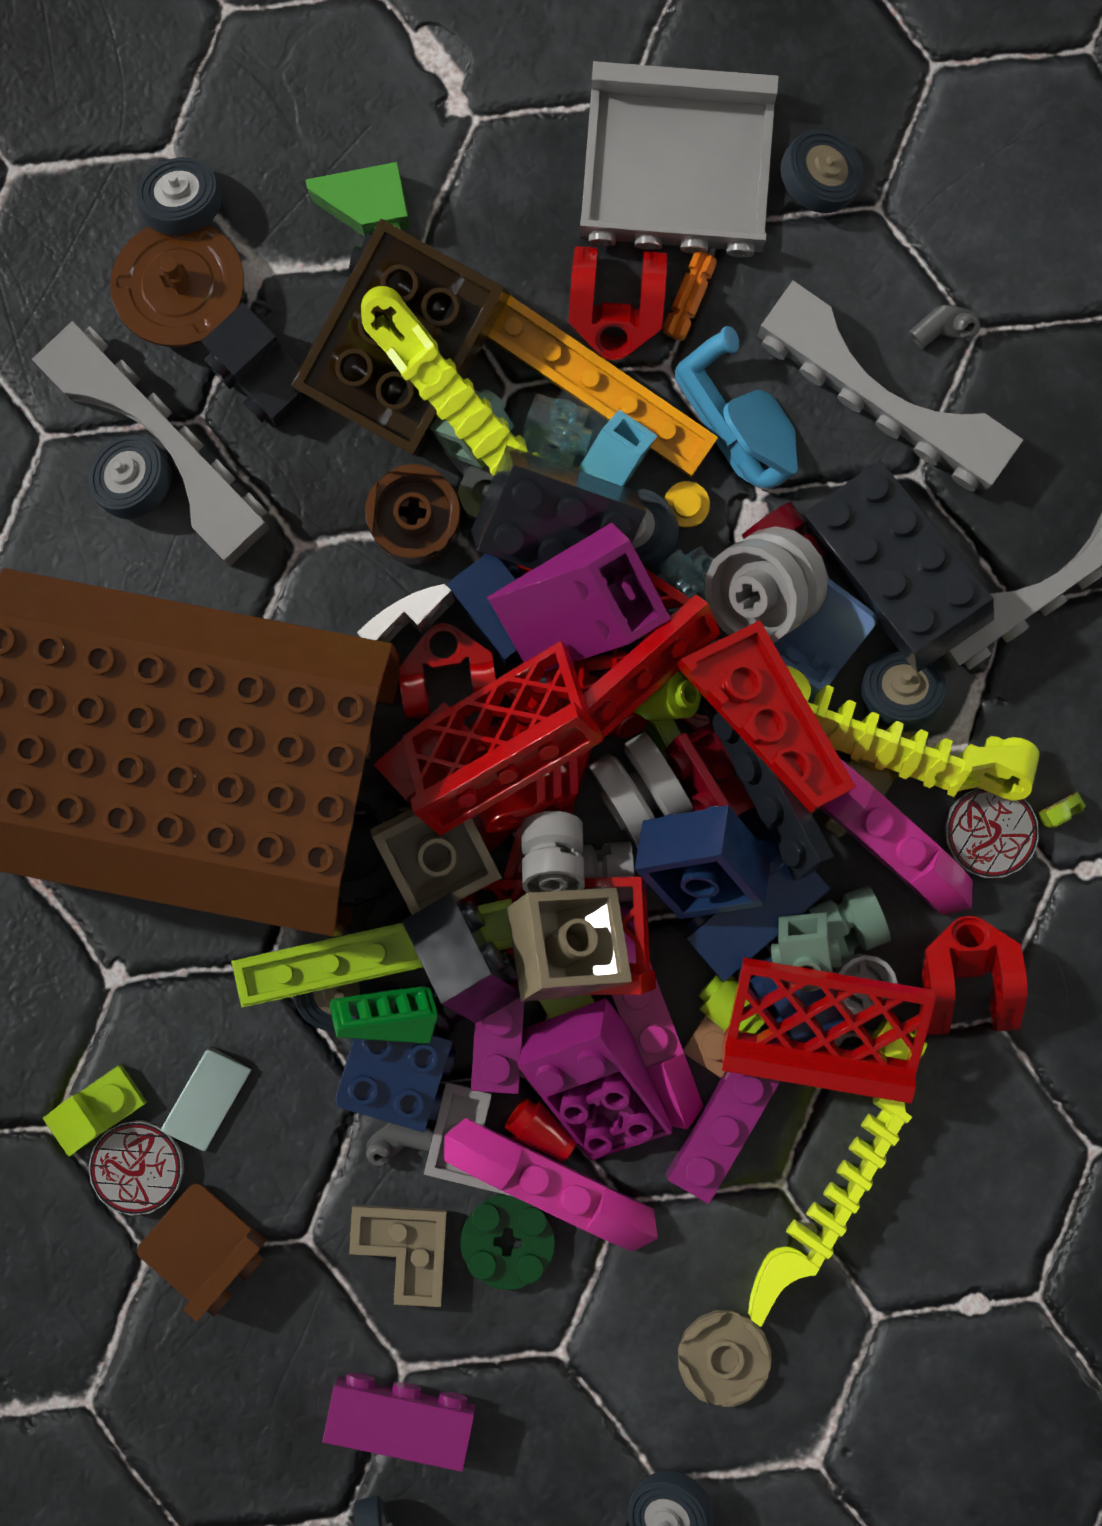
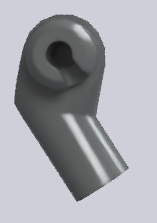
[908,305,980,349]

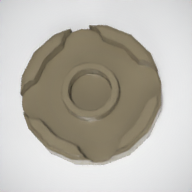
[678,1310,771,1407]

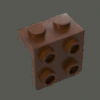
[137,1183,267,1322]

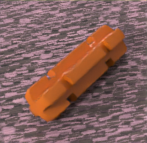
[662,251,717,341]

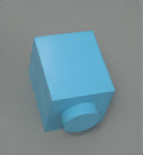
[578,410,657,487]

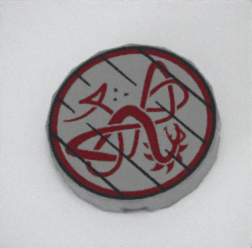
[944,788,1039,878]
[89,1120,185,1216]

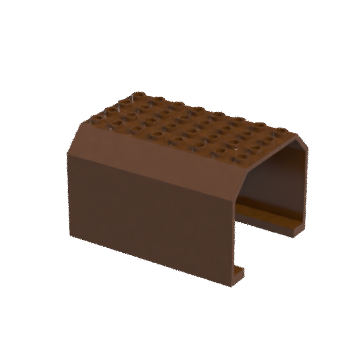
[0,568,404,937]

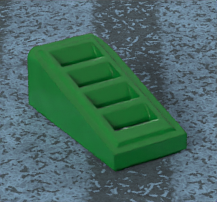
[330,987,437,1044]

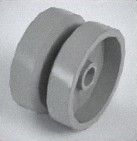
[705,526,828,643]
[588,731,695,849]

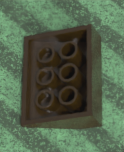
[291,219,511,458]

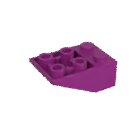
[487,523,671,672]
[518,998,672,1161]

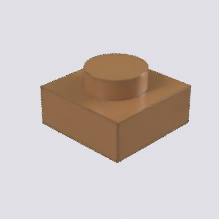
[683,1014,726,1078]

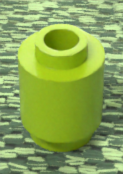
[634,671,701,721]
[698,975,765,1034]

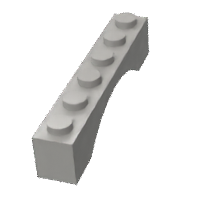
[757,281,1023,493]
[32,321,270,566]
[943,512,1102,670]

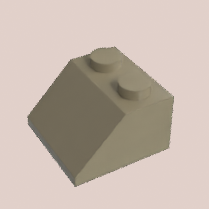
[507,888,632,1002]

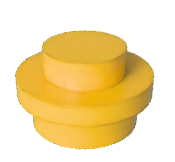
[664,481,710,528]

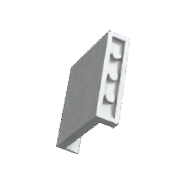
[580,61,779,257]

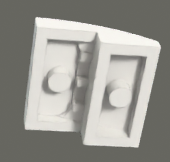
[357,584,455,643]

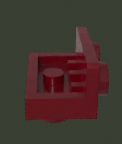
[664,722,756,817]

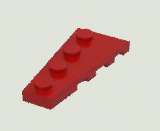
[676,620,856,813]

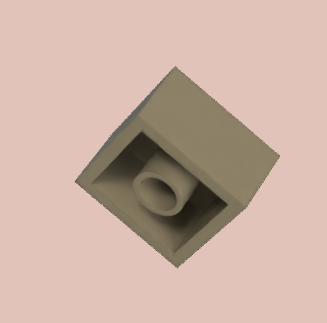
[370,808,502,915]

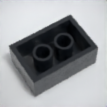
[471,445,646,570]

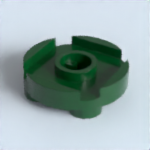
[461,1193,555,1290]

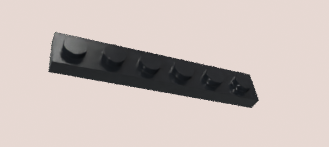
[700,637,834,881]

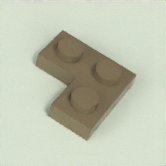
[349,1204,447,1307]

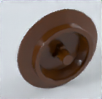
[110,225,244,347]

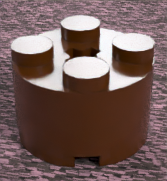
[365,464,462,565]

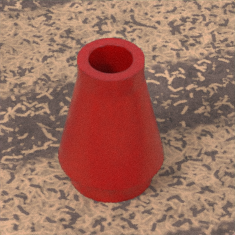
[505,1098,577,1163]

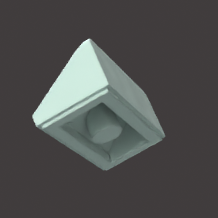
[160,1046,252,1152]

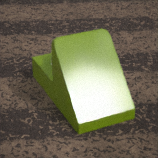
[43,1064,148,1157]

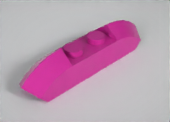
[820,759,973,916]
[612,906,704,1129]
[444,1118,658,1251]

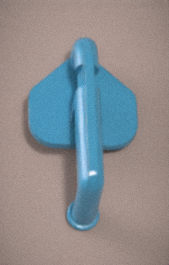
[675,326,798,489]

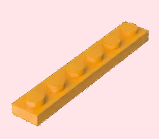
[487,295,718,478]

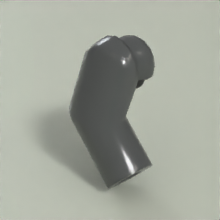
[366,1123,435,1166]

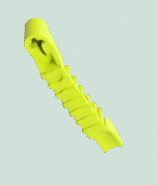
[361,286,541,476]
[786,665,1040,800]
[748,1018,927,1327]

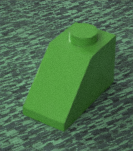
[306,162,410,237]

